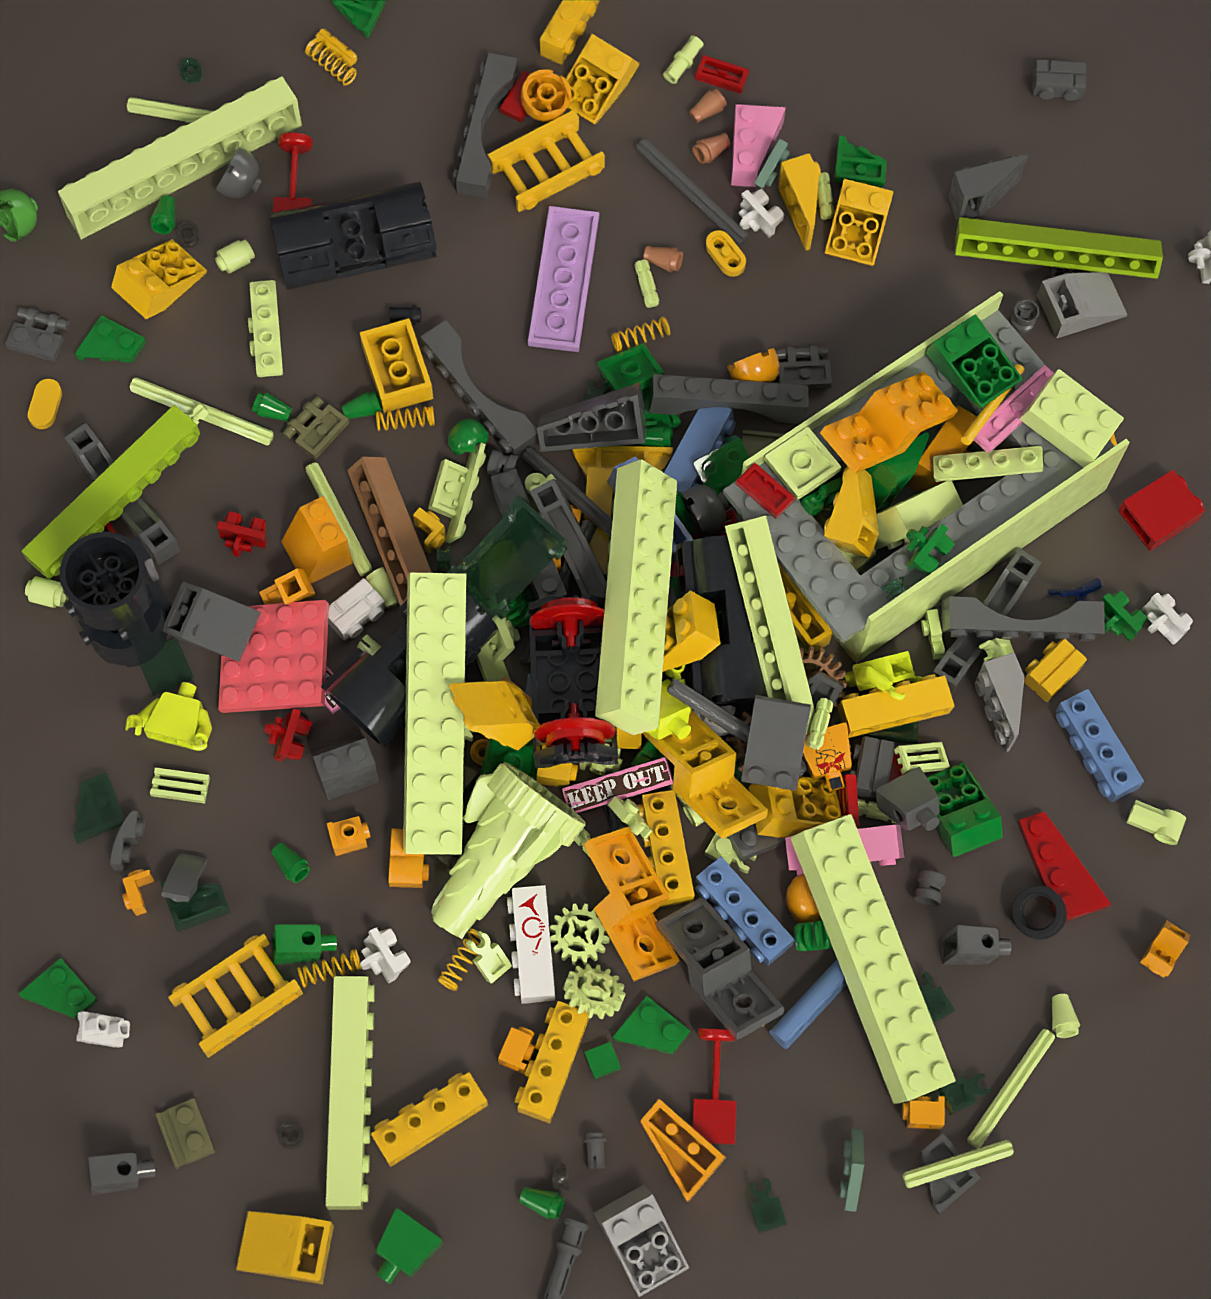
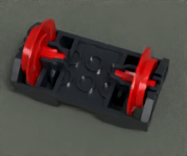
[528,594,618,768]

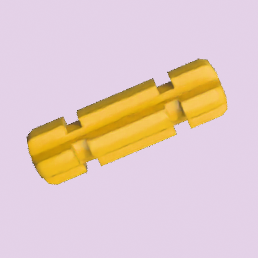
[316,29,357,67]

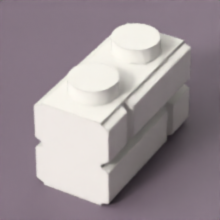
[328,578,385,641]

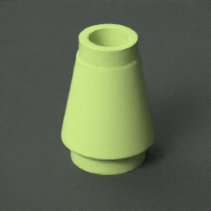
[366,567,399,609]
[1052,994,1080,1038]

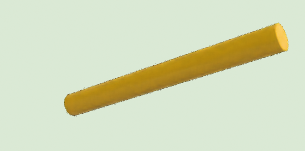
[961,364,1024,445]

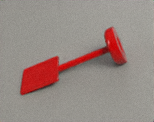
[272,133,313,234]
[693,1029,736,1144]

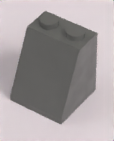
[310,732,379,800]

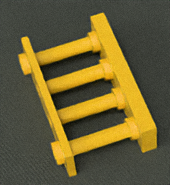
[488,110,605,213]
[168,934,303,1058]

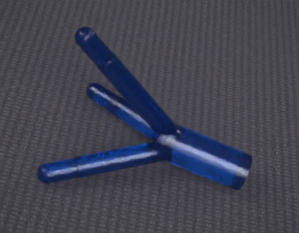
[1048,578,1102,602]

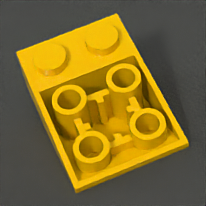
[566,34,640,124]
[825,179,894,266]
[111,239,207,319]
[824,466,879,559]
[663,590,720,672]
[449,681,540,750]
[749,776,842,838]
[236,1211,334,1284]

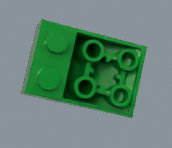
[926,314,1023,409]
[866,432,929,512]
[927,762,1003,858]

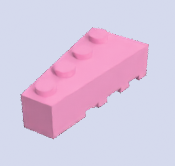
[785,825,904,875]

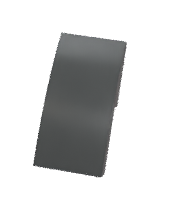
[110,811,145,871]
[161,853,207,902]

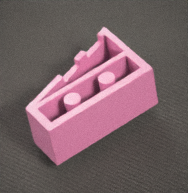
[731,105,786,187]

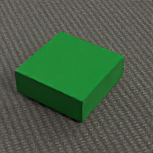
[584,1042,621,1080]

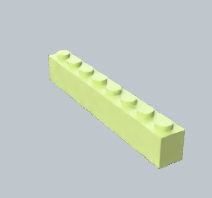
[725,516,815,734]
[326,976,375,1210]

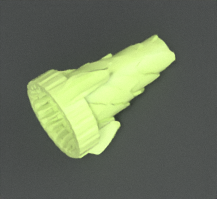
[431,762,586,939]

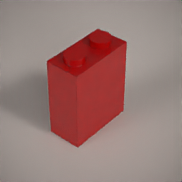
[1118,469,1205,552]

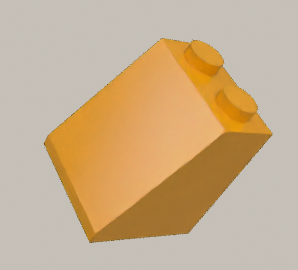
[281,496,353,584]

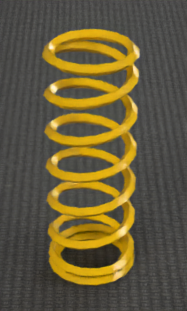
[305,38,356,85]
[611,317,670,352]
[376,406,435,431]
[438,929,481,991]
[297,949,362,988]

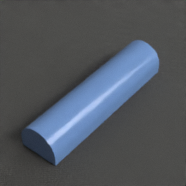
[769,959,847,1049]

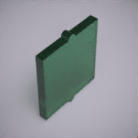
[140,638,195,696]

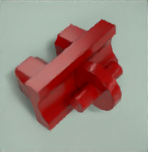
[217,511,268,557]
[264,708,312,762]

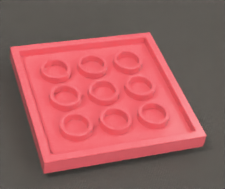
[218,600,329,713]

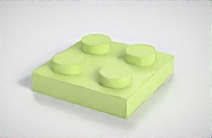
[764,427,841,501]

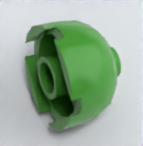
[0,189,38,241]

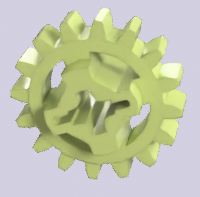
[550,904,610,965]
[563,964,626,1019]

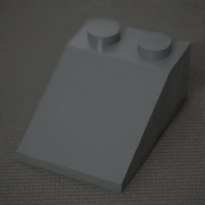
[741,695,811,791]

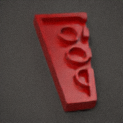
[1018,812,1111,921]

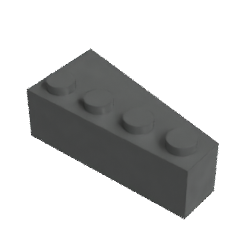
[537,383,647,452]

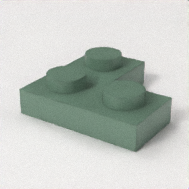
[754,139,790,190]
[840,1129,864,1212]

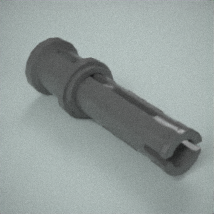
[543,1218,590,1299]

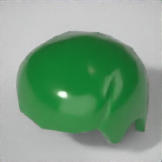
[447,419,489,455]

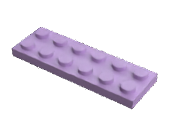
[528,206,599,352]

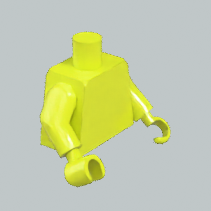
[845,651,923,700]
[646,665,692,739]
[125,682,212,751]

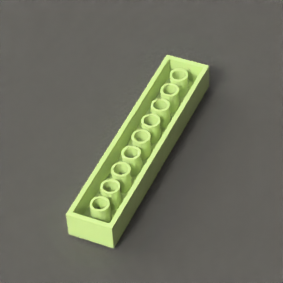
[58,77,302,239]
[595,459,677,735]
[403,573,466,854]
[790,814,956,1104]

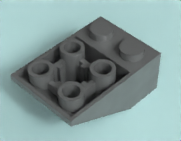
[948,154,1028,223]
[163,582,261,662]

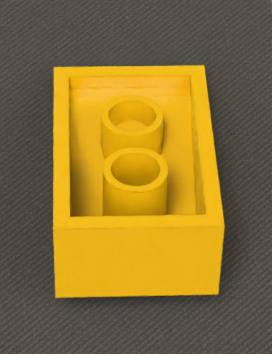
[777,153,821,251]

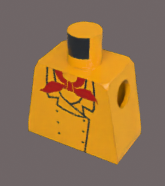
[802,722,852,791]

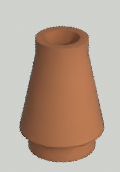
[689,89,727,123]
[693,133,731,164]
[644,246,683,273]

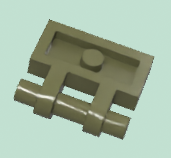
[282,396,349,460]

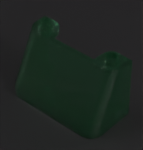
[447,495,568,620]

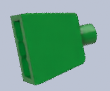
[272,924,337,965]
[376,1208,443,1285]

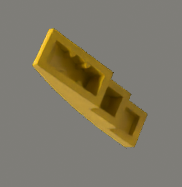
[584,467,614,577]

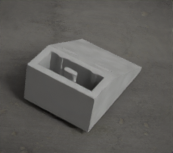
[1037,272,1127,339]
[975,653,1024,752]
[594,1184,689,1297]

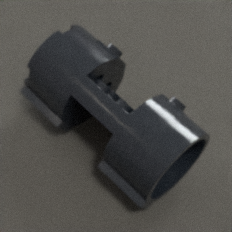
[269,181,437,290]
[59,532,171,667]
[676,535,768,709]
[321,571,499,748]

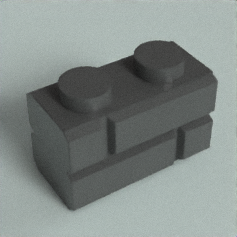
[1032,59,1086,101]
[850,736,895,800]

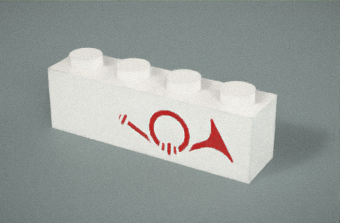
[507,885,555,1004]

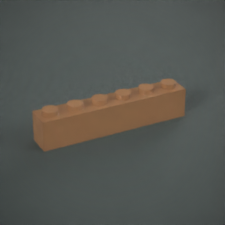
[347,457,432,606]

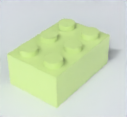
[1019,369,1124,468]
[875,480,963,550]

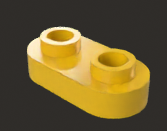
[706,231,746,277]

